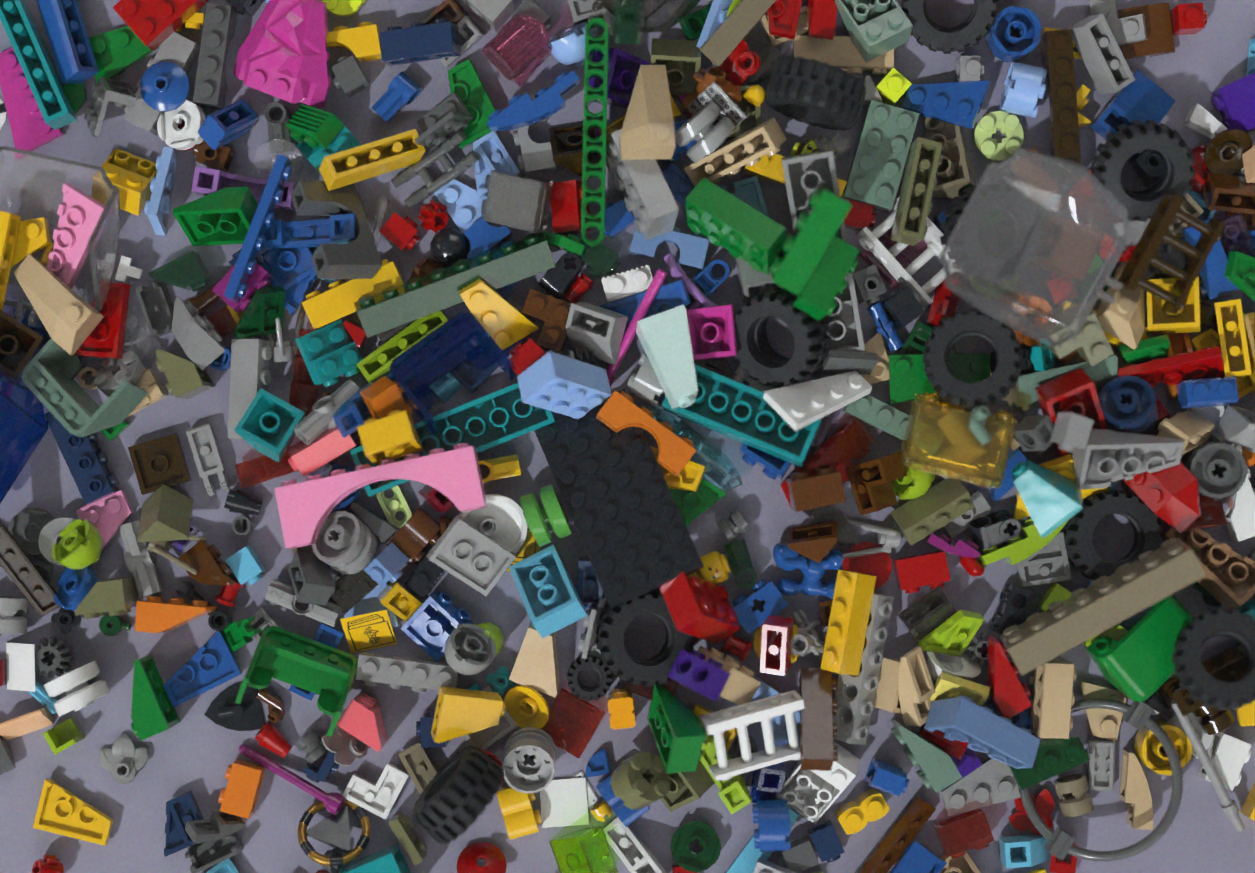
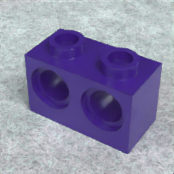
[668,649,730,701]

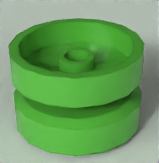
[519,484,572,547]

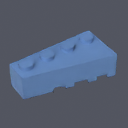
[924,695,1041,769]

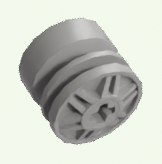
[502,727,556,793]

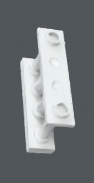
[856,197,961,309]
[700,690,804,781]

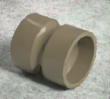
[1053,773,1094,817]

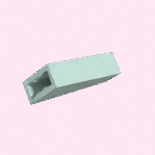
[636,304,698,409]

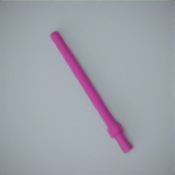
[606,269,667,388]

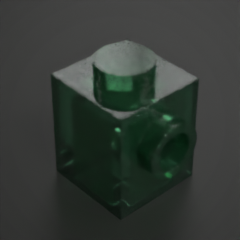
[581,239,621,279]

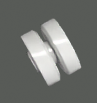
[44,661,110,717]

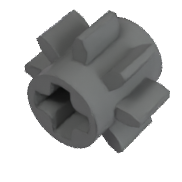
[967,633,988,665]

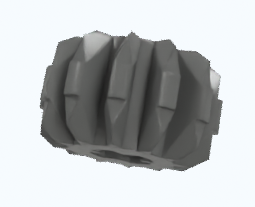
[34,636,75,679]

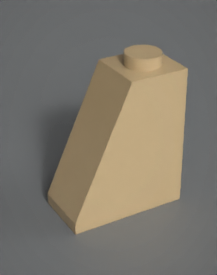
[509,622,560,697]

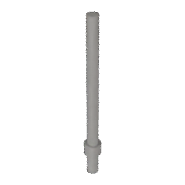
[1171,700,1245,832]

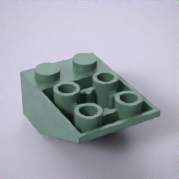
[834,0,913,62]
[891,719,962,793]

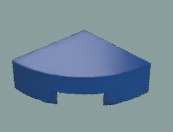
[586,748,611,778]

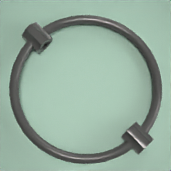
[1019,698,1183,861]

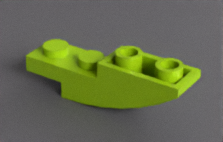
[979,517,1069,565]

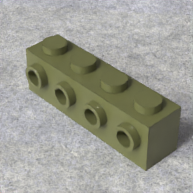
[890,137,943,246]

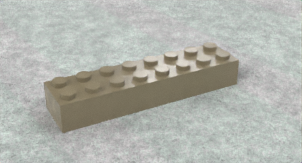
[1000,538,1206,675]

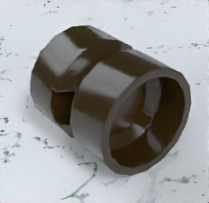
[1193,706,1235,735]

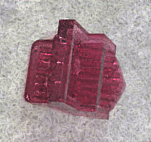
[482,13,552,87]

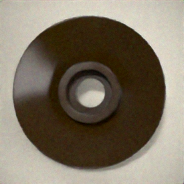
[1204,128,1253,175]

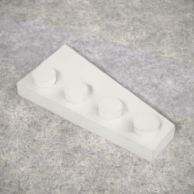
[763,371,872,431]

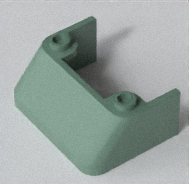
[22,338,148,437]

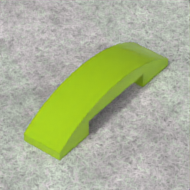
[698,717,753,815]

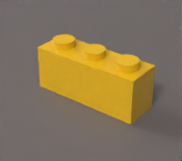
[1214,299,1252,377]

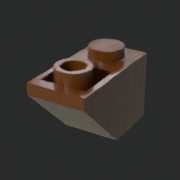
[179,539,236,586]

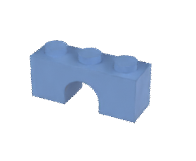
[630,227,709,271]

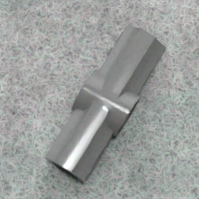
[294,380,361,445]
[119,520,163,598]
[265,579,343,627]

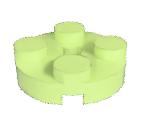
[973,111,1024,162]

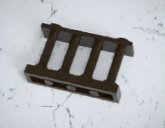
[1116,194,1226,314]
[1157,643,1249,716]

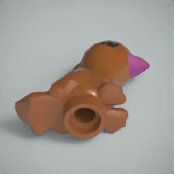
[678,67,742,119]

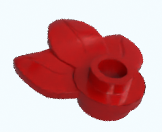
[716,39,761,86]
[1008,789,1055,835]

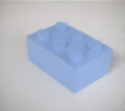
[517,351,612,419]

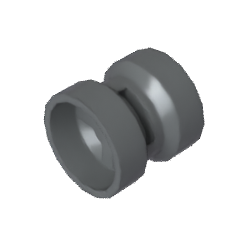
[716,509,751,543]
[295,729,328,764]

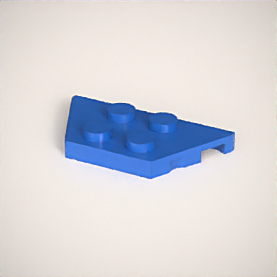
[256,247,318,315]

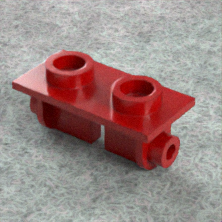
[926,276,962,327]

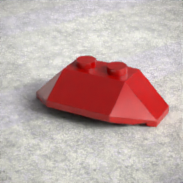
[1123,461,1201,533]

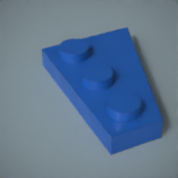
[163,631,243,707]

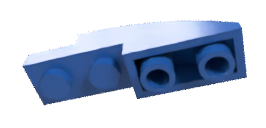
[486,71,580,131]

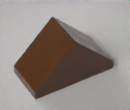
[787,521,839,563]

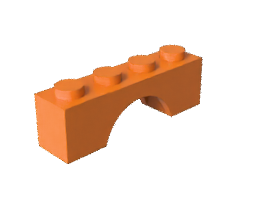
[597,390,697,477]

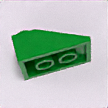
[172,186,259,246]
[131,654,181,741]
[647,683,706,774]

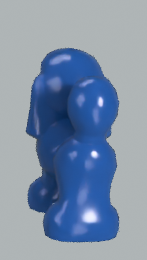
[773,543,842,599]

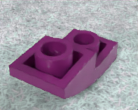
[927,533,981,558]

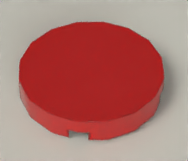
[842,542,892,590]

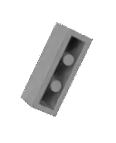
[1069,14,1135,95]

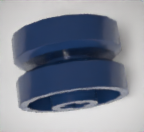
[1099,375,1158,435]

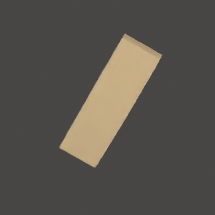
[898,646,936,726]
[1119,749,1154,830]

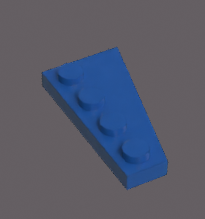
[599,279,691,339]

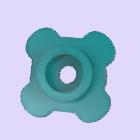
[486,666,516,696]

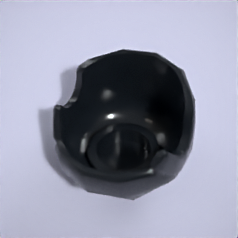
[430,228,470,267]

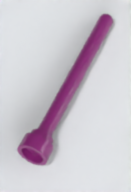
[239,744,346,815]

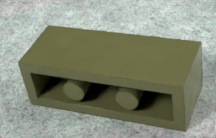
[890,474,975,546]

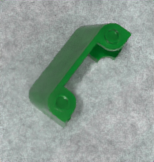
[1086,594,1193,702]

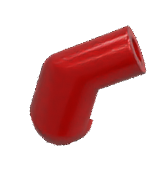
[960,541,985,577]

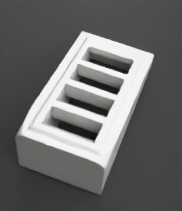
[1183,103,1227,139]

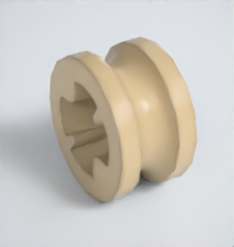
[77,367,99,389]

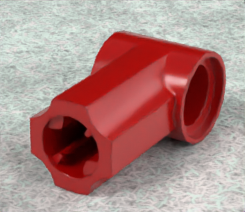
[918,722,968,760]

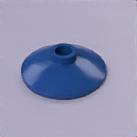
[140,62,190,112]

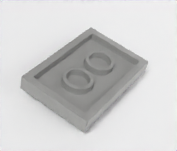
[427,516,516,596]

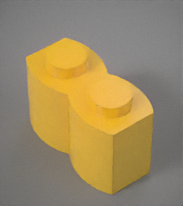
[497,785,543,840]
[835,788,890,835]

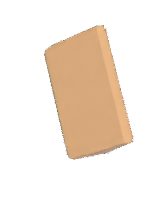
[0,707,54,740]

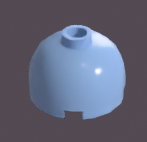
[546,22,597,67]

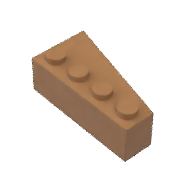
[1162,524,1255,611]

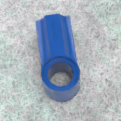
[371,72,422,123]

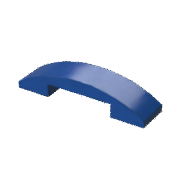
[264,214,356,248]
[332,363,427,438]

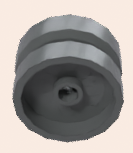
[1184,442,1247,499]

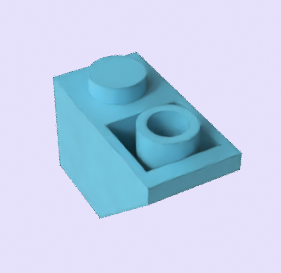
[999,835,1051,868]

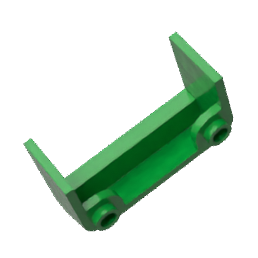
[235,626,358,737]

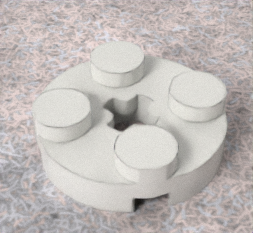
[157,100,206,150]

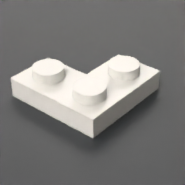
[342,763,409,820]

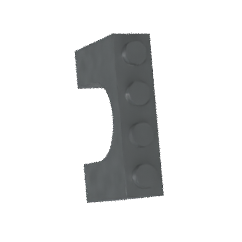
[290,180,382,279]

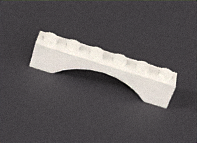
[1185,406,1255,542]

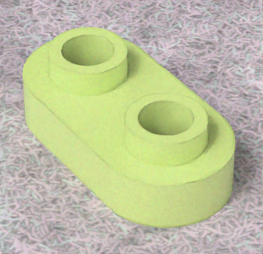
[376,481,412,528]

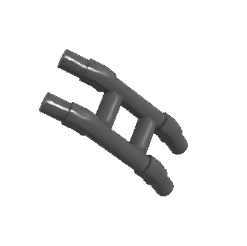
[391,131,480,209]

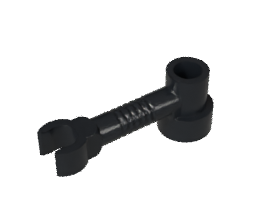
[176,581,232,631]

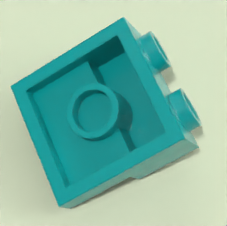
[295,319,362,387]

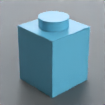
[225,545,267,586]

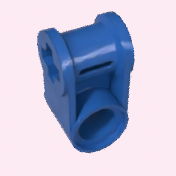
[691,259,730,299]

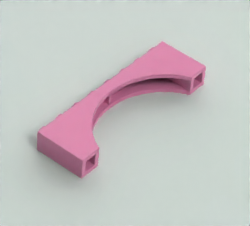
[274,443,488,549]

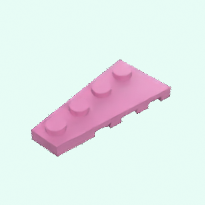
[47,183,109,289]

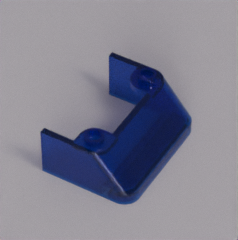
[390,312,515,435]

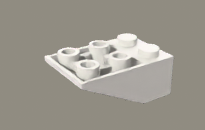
[774,741,861,824]

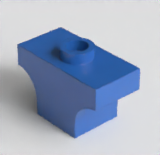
[463,217,513,259]

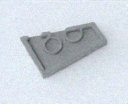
[941,758,1021,817]

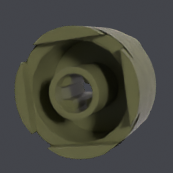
[611,752,670,810]

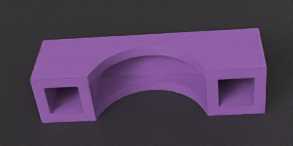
[191,166,297,211]

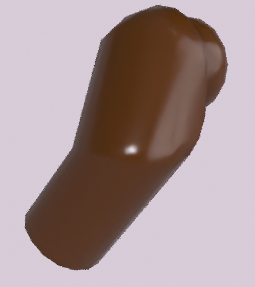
[257,688,285,724]

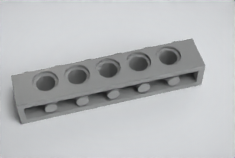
[832,593,894,745]

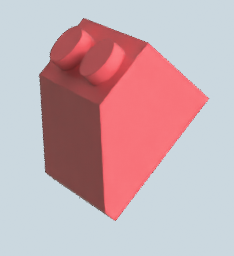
[337,693,388,752]

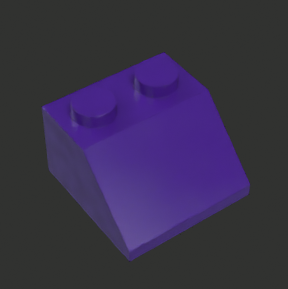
[589,48,649,109]
[1212,72,1255,132]

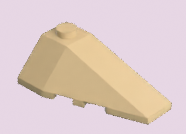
[1096,248,1148,349]

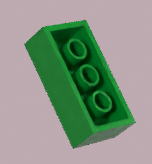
[685,177,786,275]
[769,186,852,296]

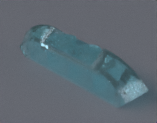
[642,406,742,491]

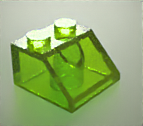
[549,825,618,873]

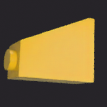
[431,686,505,743]

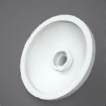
[458,494,527,555]

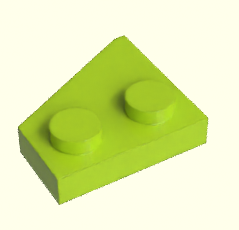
[918,609,984,657]

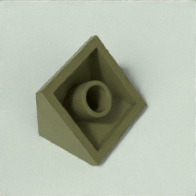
[137,484,194,542]

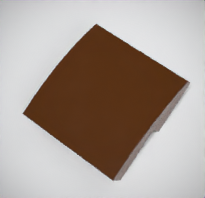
[1118,3,1175,60]

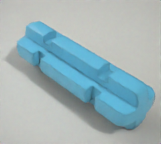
[29,678,59,714]

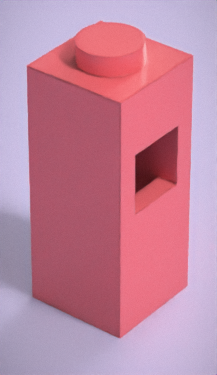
[287,426,356,477]

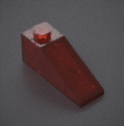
[801,417,875,472]

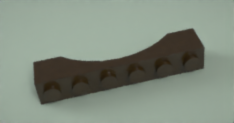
[1040,29,1083,185]

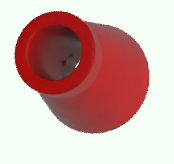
[254,722,292,758]

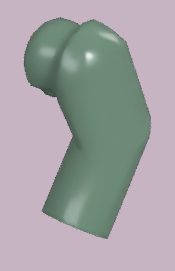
[969,405,993,445]

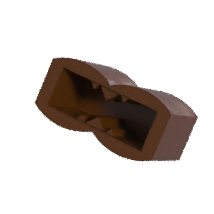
[386,508,441,565]

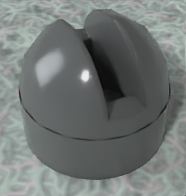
[232,515,255,535]

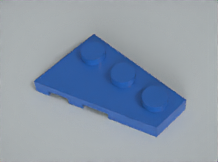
[902,80,991,129]

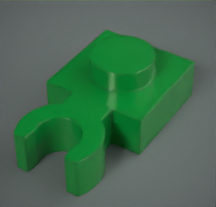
[221,616,261,652]

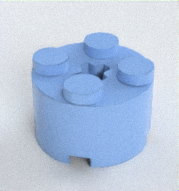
[1000,62,1047,118]

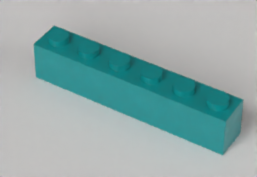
[0,0,77,130]

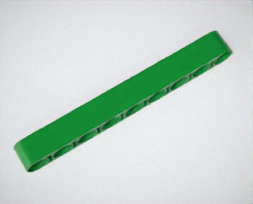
[581,18,608,247]

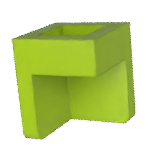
[43,717,85,755]

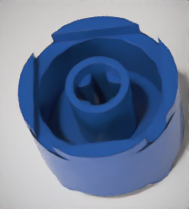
[985,6,1041,63]
[752,799,791,852]

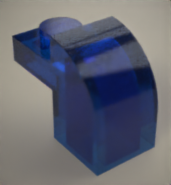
[749,762,786,803]

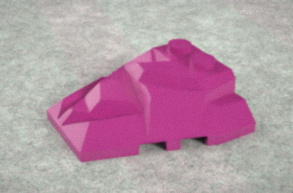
[233,0,331,108]

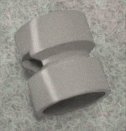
[0,596,29,634]

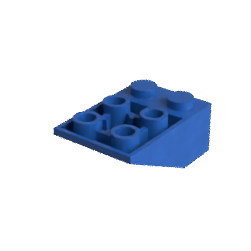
[1090,69,1176,155]

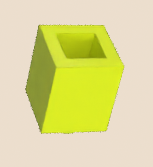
[876,68,912,106]

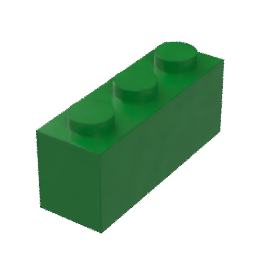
[793,236,859,320]

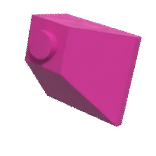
[686,305,737,361]

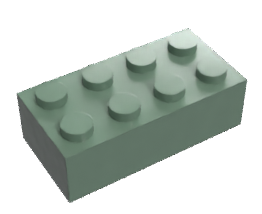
[842,100,920,213]

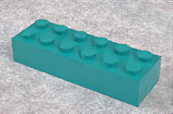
[662,364,822,468]

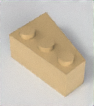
[1029,656,1076,739]

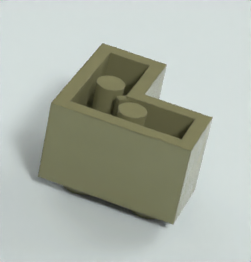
[1039,303,1114,366]

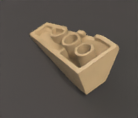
[620,65,675,160]
[14,254,104,355]

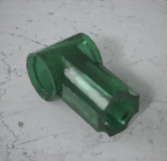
[724,539,757,589]

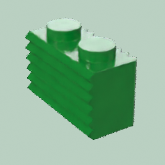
[286,104,344,150]

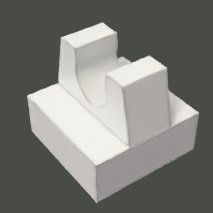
[115,256,143,283]

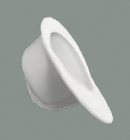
[926,651,981,681]

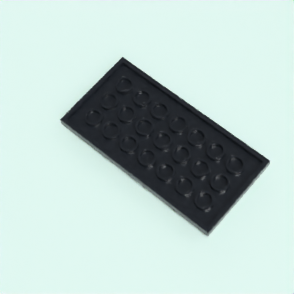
[534,389,704,609]

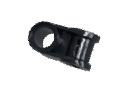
[538,252,582,299]
[969,510,1021,550]

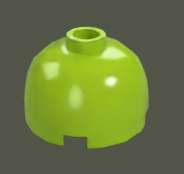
[891,450,935,500]
[51,519,103,570]

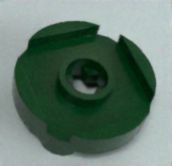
[670,821,721,872]

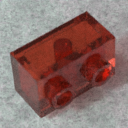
[933,808,995,858]

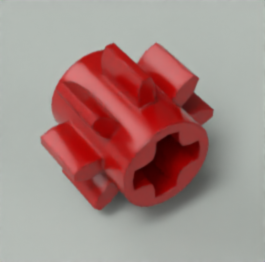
[417,200,450,233]
[32,854,64,873]

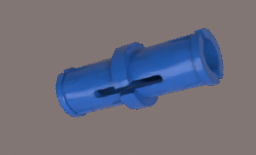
[866,301,904,352]

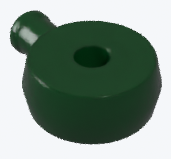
[99,613,131,636]

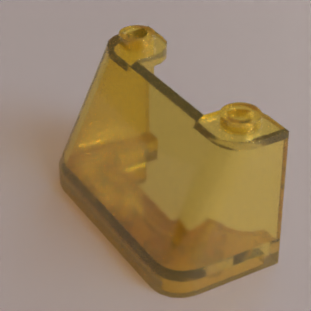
[900,393,1016,488]

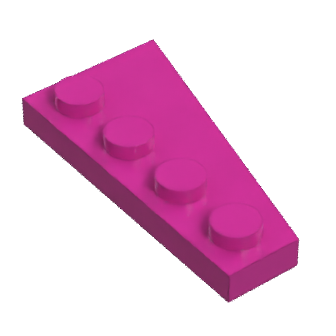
[0,47,64,157]

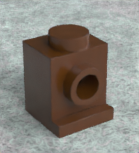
[193,140,236,172]

